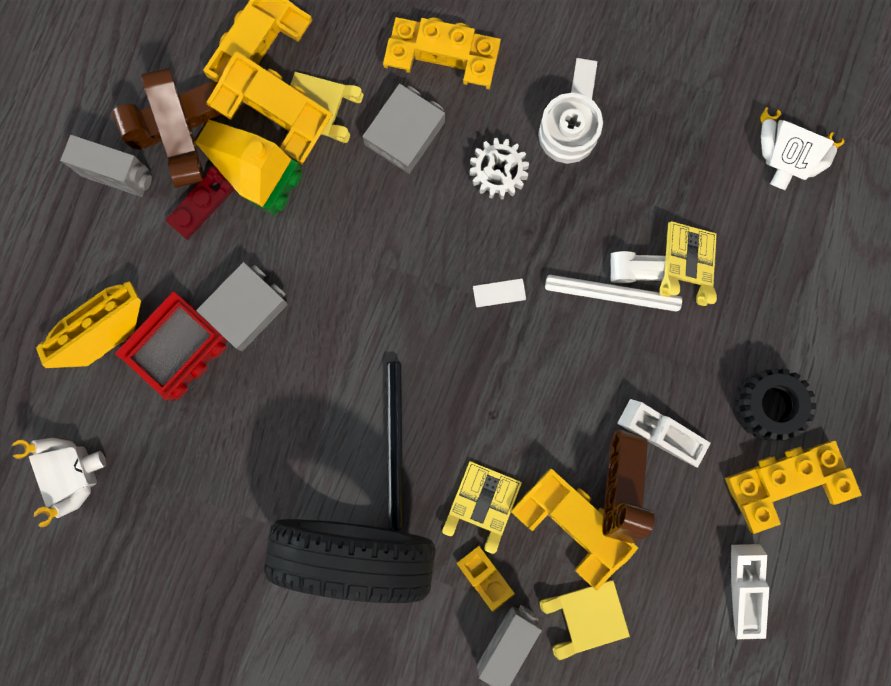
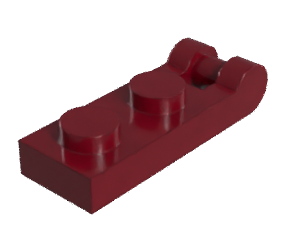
[165,165,235,240]

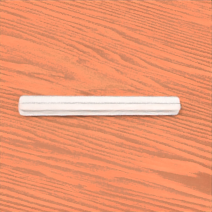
[545,275,682,312]

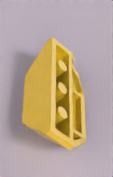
[36,281,141,368]

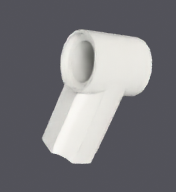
[611,251,666,283]

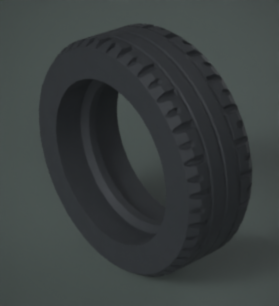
[264,519,436,603]

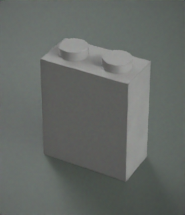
[362,83,445,174]
[60,135,152,197]
[196,262,288,351]
[477,605,542,686]

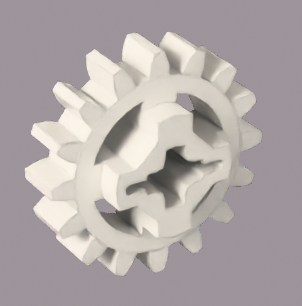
[469,138,529,199]

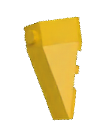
[195,120,292,207]

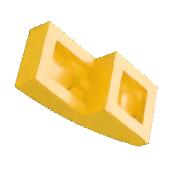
[456,546,516,612]

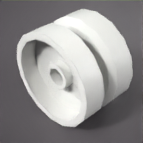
[538,93,603,164]

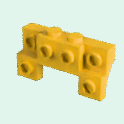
[203,0,312,83]
[383,17,501,90]
[207,51,333,165]
[725,441,861,534]
[510,469,638,591]

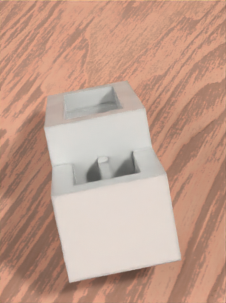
[617,399,710,468]
[731,544,769,639]

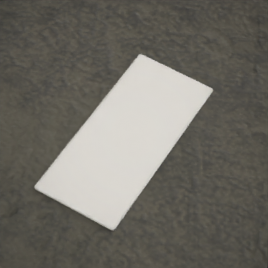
[571,58,598,100]
[473,279,526,307]

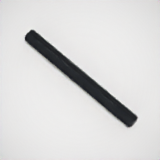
[386,361,403,530]

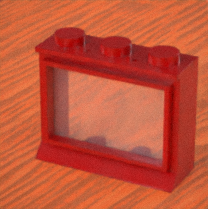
[115,291,228,401]

